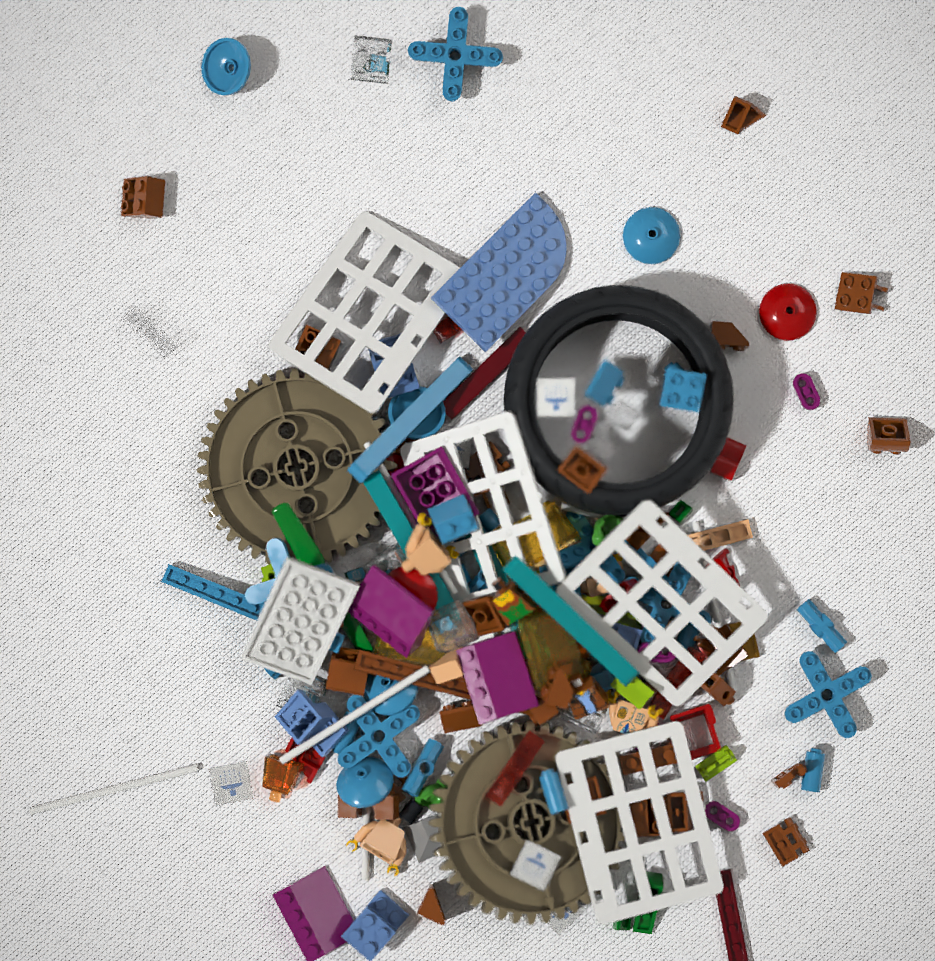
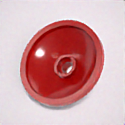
[759,283,817,341]
[388,566,438,610]

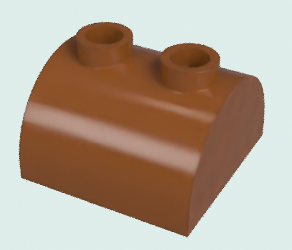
[867,417,911,455]

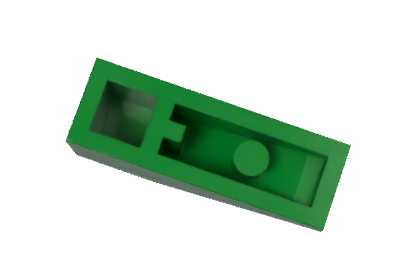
[633,871,664,934]

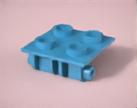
[660,368,706,413]

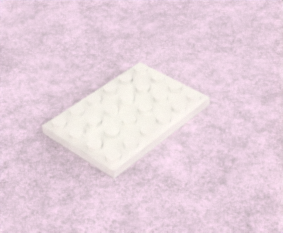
[240,557,359,685]

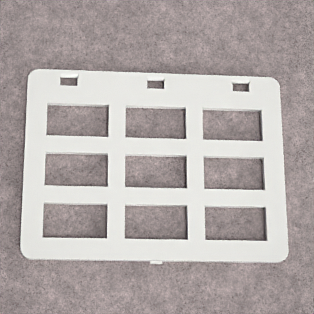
[268,211,460,413]
[400,412,565,604]
[556,500,768,706]
[555,721,724,924]

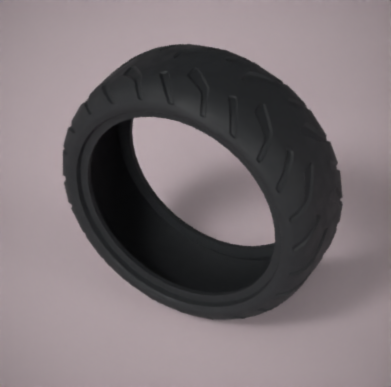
[504,285,734,515]

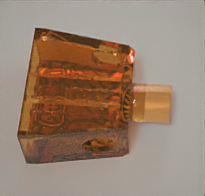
[262,753,305,802]

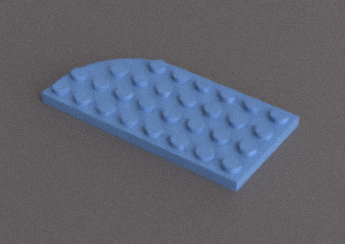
[431,192,566,352]

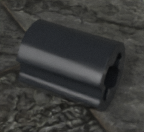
[399,799,424,824]

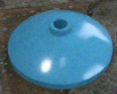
[201,38,251,96]
[623,207,680,264]
[388,386,446,440]
[363,660,419,716]
[336,757,394,808]

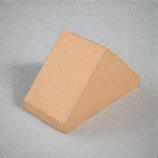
[429,646,464,684]

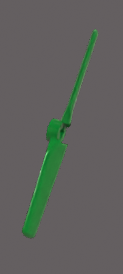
[272,503,373,652]

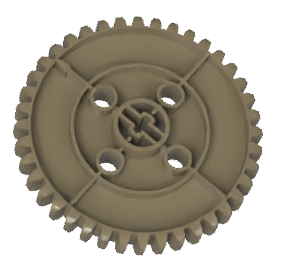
[197,368,398,565]
[428,721,625,925]

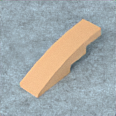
[688,519,753,551]

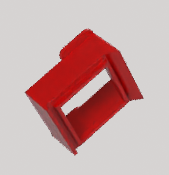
[670,704,721,760]

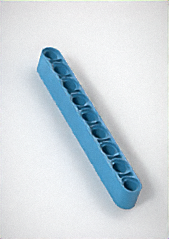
[347,356,474,484]

